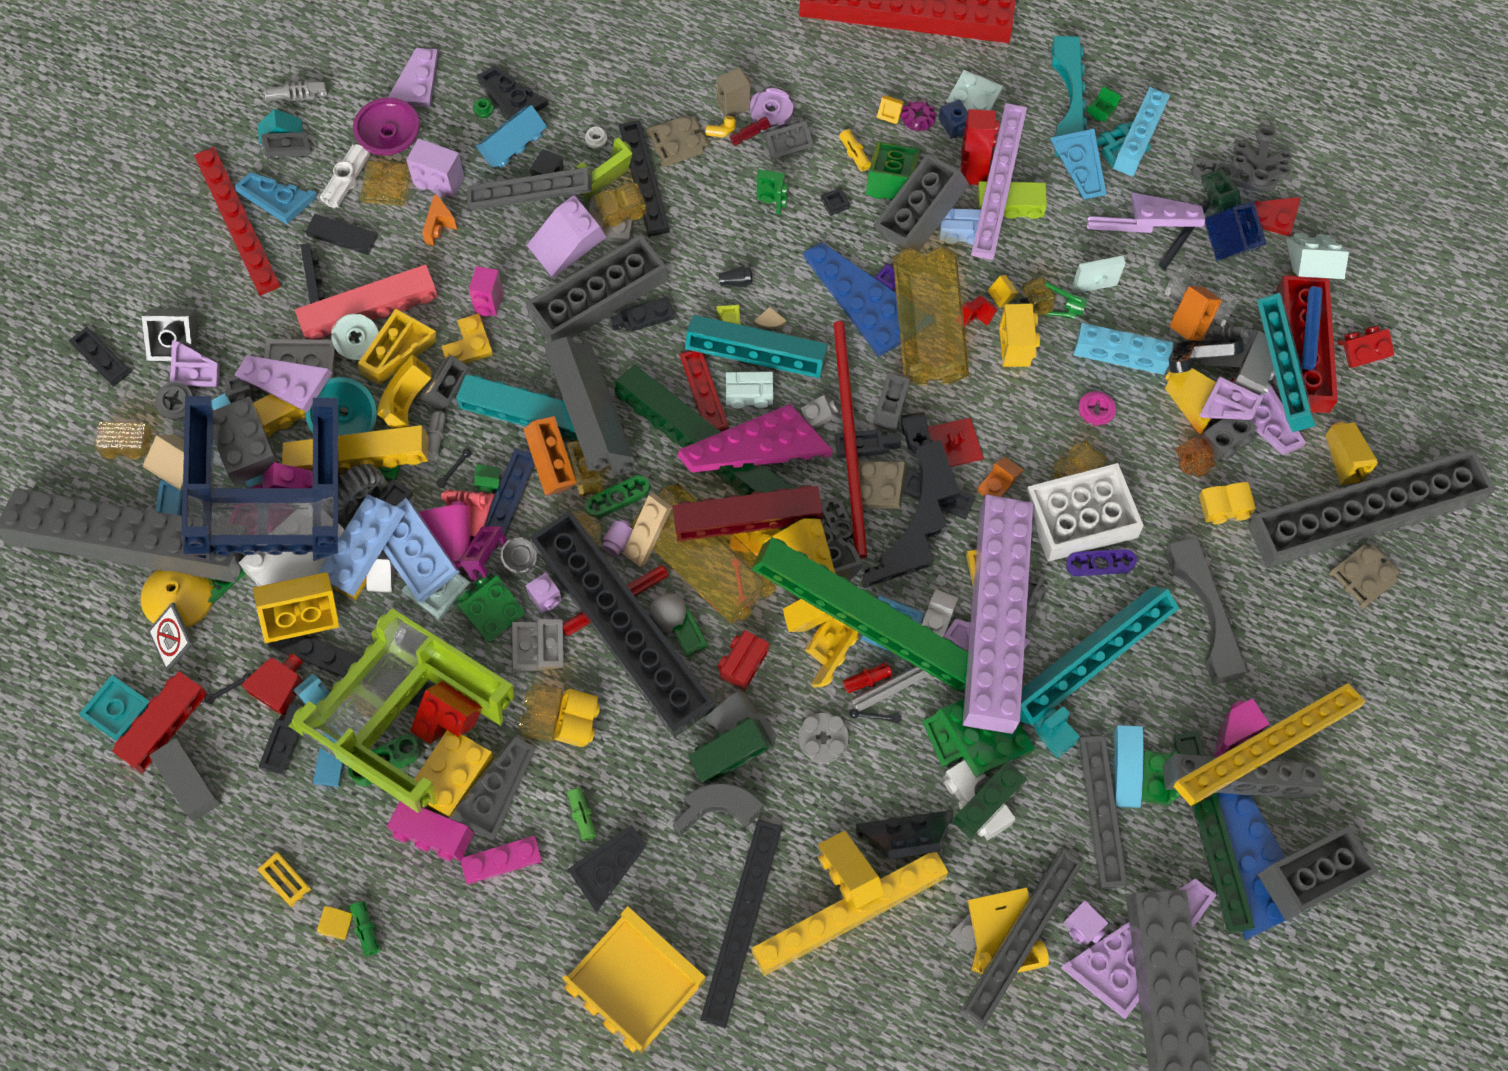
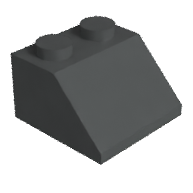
[142,309,198,361]

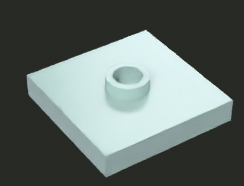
[1072,256,1126,294]

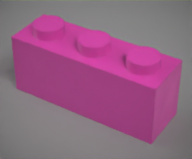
[387,801,474,862]

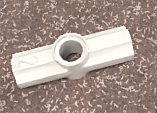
[320,144,370,208]

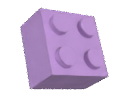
[406,139,465,198]

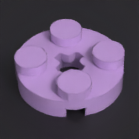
[750,88,793,129]

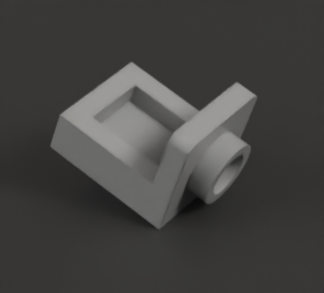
[801,395,841,429]

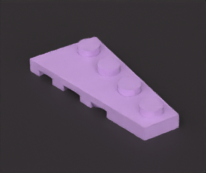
[234,356,332,412]

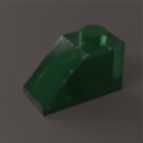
[1200,169,1242,220]

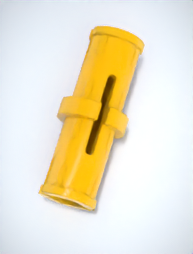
[839,129,871,172]

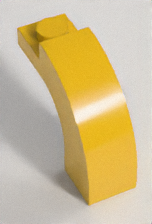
[377,355,431,429]

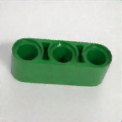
[348,735,421,787]

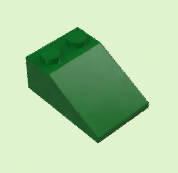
[865,141,920,200]

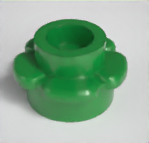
[473,98,494,118]

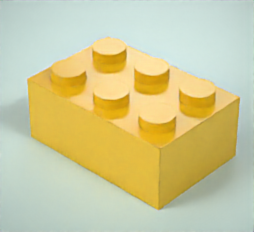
[253,572,339,643]
[414,730,494,818]

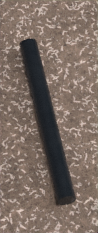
[1159,200,1211,269]

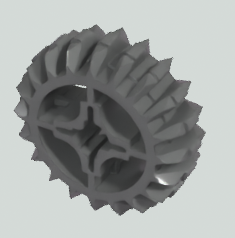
[325,463,387,521]

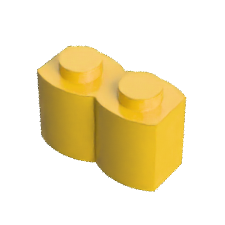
[1199,482,1256,524]
[554,689,600,747]

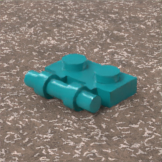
[1096,121,1151,168]

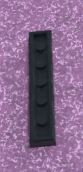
[618,120,670,237]

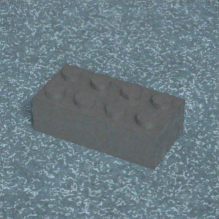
[874,154,970,256]
[1258,826,1378,921]

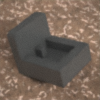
[224,375,255,403]

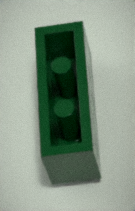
[688,717,773,784]
[953,761,1027,840]

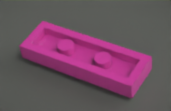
[461,836,542,885]

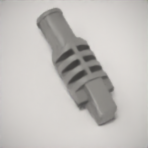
[264,80,327,102]

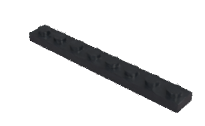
[268,635,434,708]

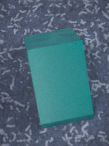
[258,109,303,144]

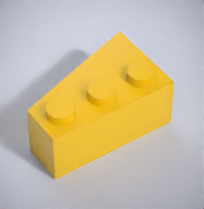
[358,309,436,385]

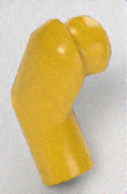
[706,116,736,138]

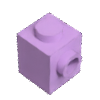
[525,573,562,614]
[1064,901,1108,945]

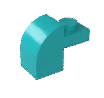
[1034,706,1080,759]

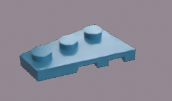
[1050,129,1107,200]
[235,172,317,224]

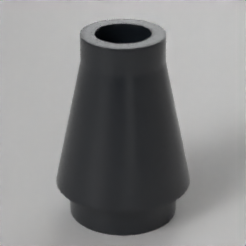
[719,265,753,288]

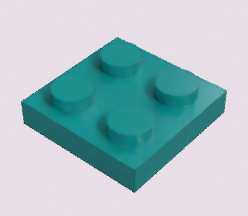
[78,675,150,741]

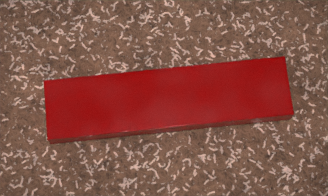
[679,351,729,432]

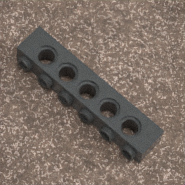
[1162,754,1322,799]

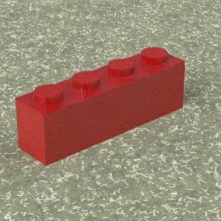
[112,671,207,774]

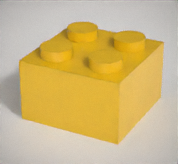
[999,304,1040,367]

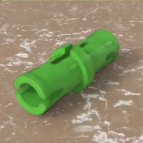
[567,788,597,842]

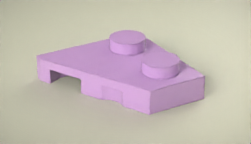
[170,340,220,388]

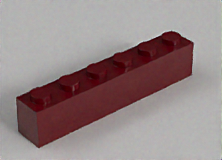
[672,485,823,542]

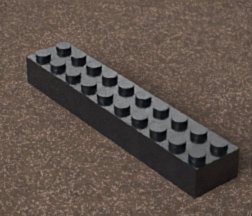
[529,510,715,738]

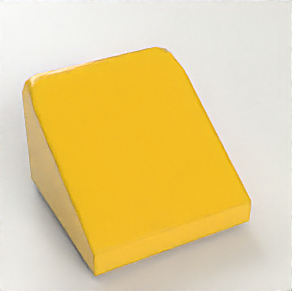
[317,906,353,940]

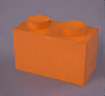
[1169,286,1222,340]

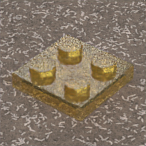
[360,161,411,206]

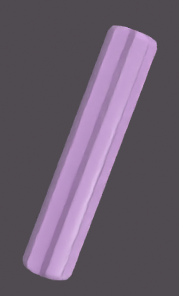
[1087,216,1154,233]

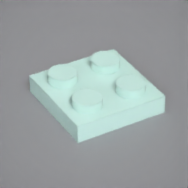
[946,70,1003,111]

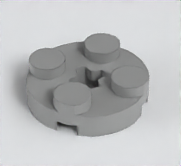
[798,713,849,764]

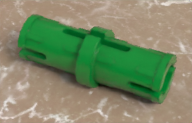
[349,901,381,957]

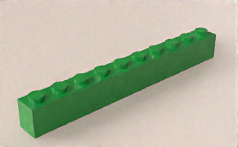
[751,537,968,692]

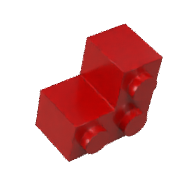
[410,681,482,744]

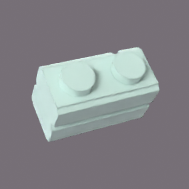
[726,372,773,409]

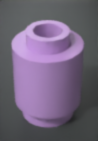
[601,519,633,557]

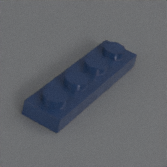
[485,448,535,537]

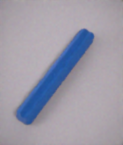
[1302,286,1323,370]

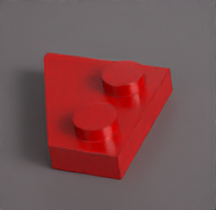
[1246,197,1301,236]

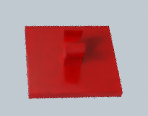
[928,418,984,467]

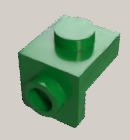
[1086,86,1122,122]
[473,464,500,494]

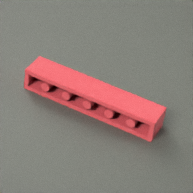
[294,264,438,340]

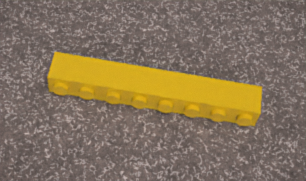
[752,852,948,976]

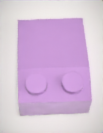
[527,195,606,278]

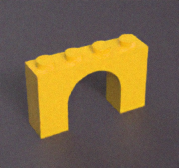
[764,519,836,632]

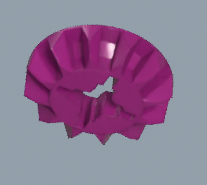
[901,99,936,131]

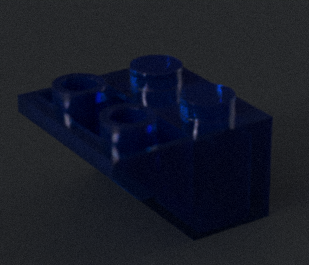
[1205,201,1267,261]

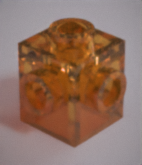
[1175,437,1216,477]

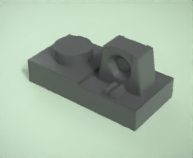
[261,132,310,159]

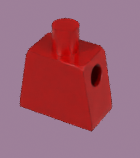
[241,653,303,716]

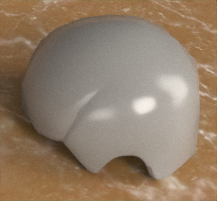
[500,537,538,574]
[649,593,687,633]

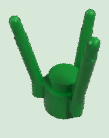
[1038,279,1087,319]

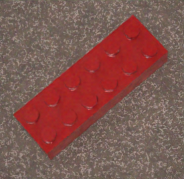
[1276,275,1338,413]

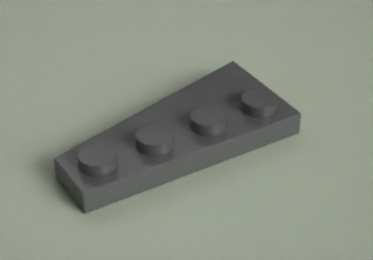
[448,736,535,840]

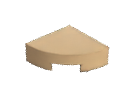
[754,307,786,330]

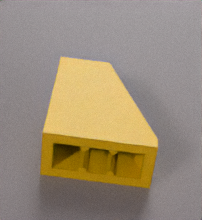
[1165,368,1216,434]
[1325,422,1378,486]

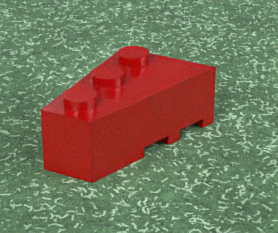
[961,109,999,185]

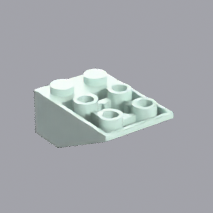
[1286,233,1349,279]

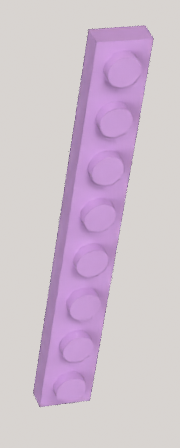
[971,103,1027,260]

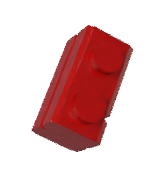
[718,630,770,691]

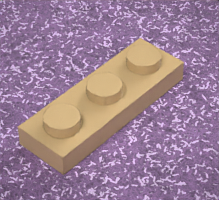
[622,493,672,567]

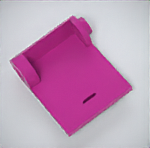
[418,501,471,567]

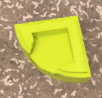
[716,305,741,325]

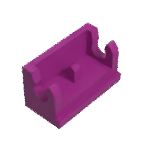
[459,526,507,580]

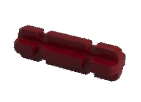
[729,117,771,146]

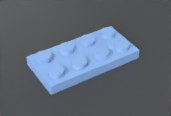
[317,494,405,596]
[383,498,459,603]

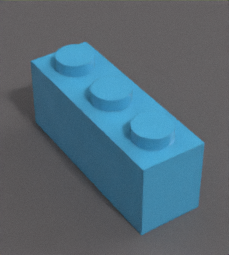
[476,105,547,168]

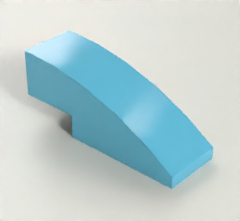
[1113,725,1143,808]

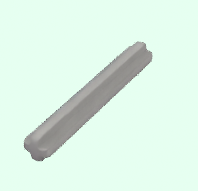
[851,666,930,712]

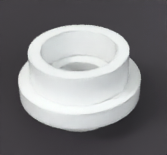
[585,126,607,148]

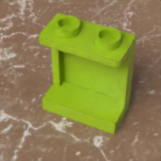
[576,137,632,200]

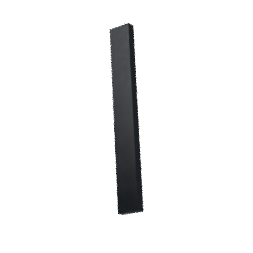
[700,819,782,1029]

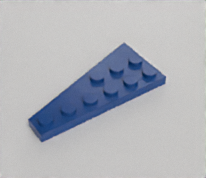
[803,242,936,357]

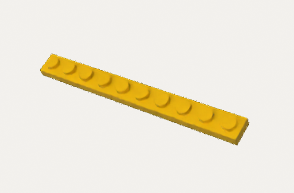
[1173,683,1365,806]

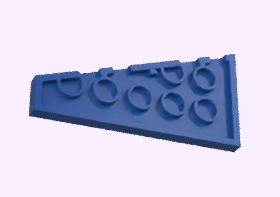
[1217,793,1313,941]

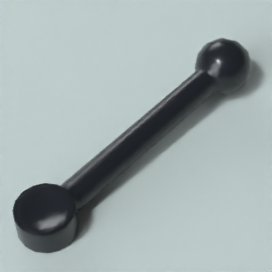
[436,449,471,488]
[204,673,251,704]
[849,709,901,724]

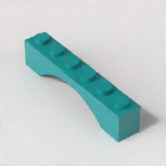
[1051,36,1087,156]

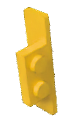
[805,618,859,688]

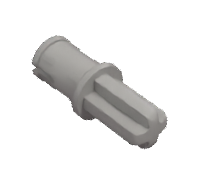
[426,411,446,458]

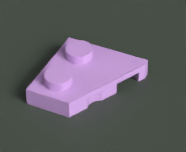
[1200,377,1263,420]

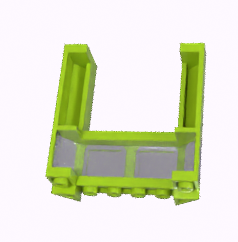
[289,608,514,813]

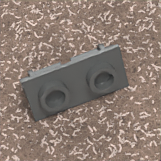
[1026,576,1047,624]

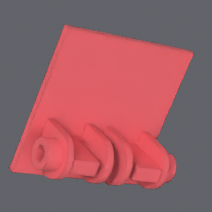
[441,489,494,537]

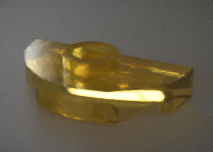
[572,511,602,546]

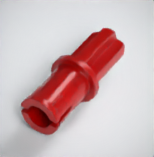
[843,662,892,693]

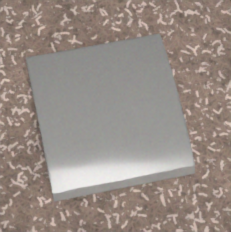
[511,619,563,672]

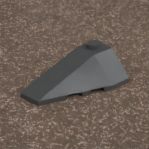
[821,518,863,581]

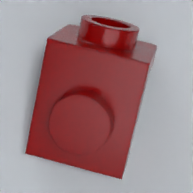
[957,295,997,327]

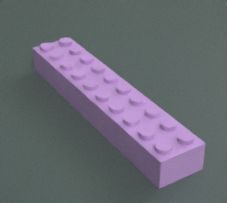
[963,495,1033,734]

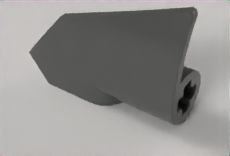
[705,690,777,750]

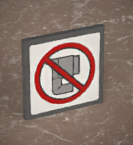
[148,603,194,671]

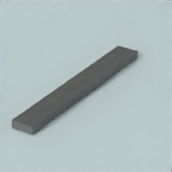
[959,847,1083,1029]

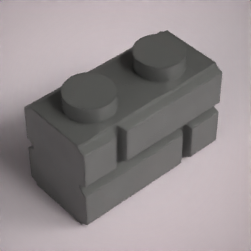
[420,355,469,411]

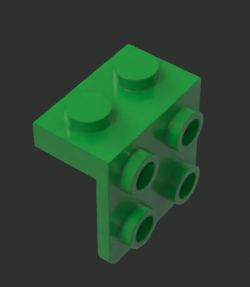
[453,574,525,642]

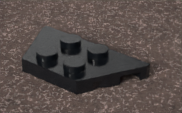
[856,810,953,859]

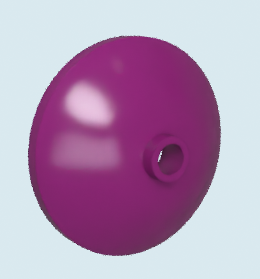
[353,98,420,155]

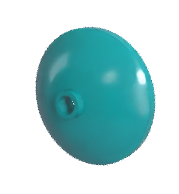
[305,377,377,436]

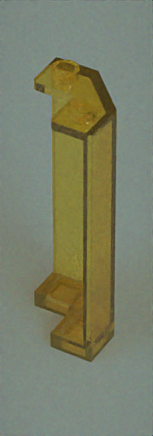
[893,247,969,385]
[630,483,777,624]

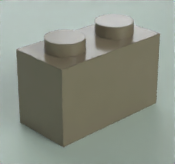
[716,68,752,117]

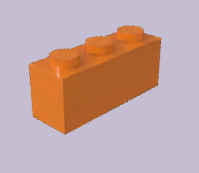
[523,416,577,496]

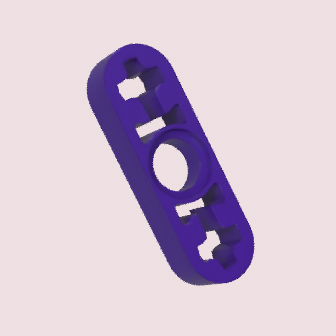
[1066,549,1137,576]

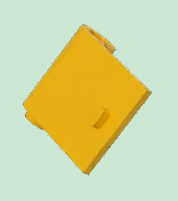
[967,888,1049,975]

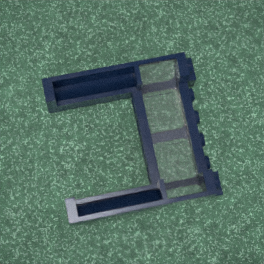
[181,396,338,562]

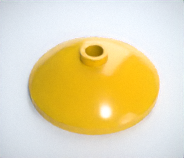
[140,569,215,628]

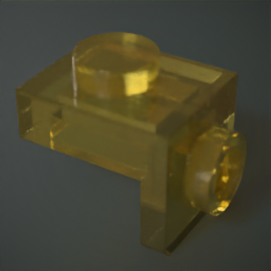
[1022,277,1055,315]

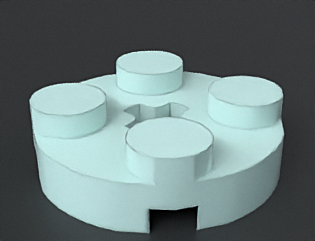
[331,313,379,360]

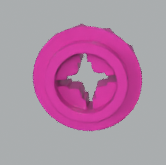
[1078,391,1116,427]

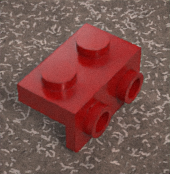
[1337,325,1395,368]

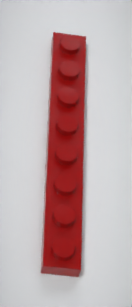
[194,147,281,296]

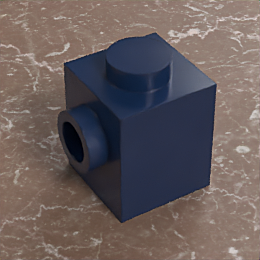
[938,99,968,139]

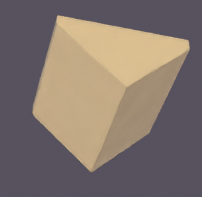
[143,435,184,491]

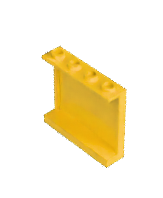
[562,906,706,1054]

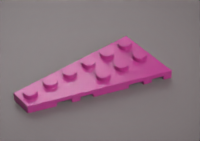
[678,404,833,472]

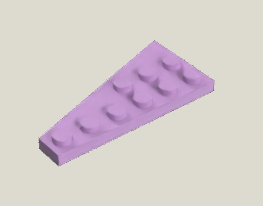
[1061,879,1216,1019]

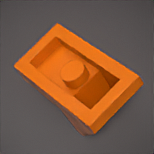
[422,195,457,245]
[977,457,1024,497]

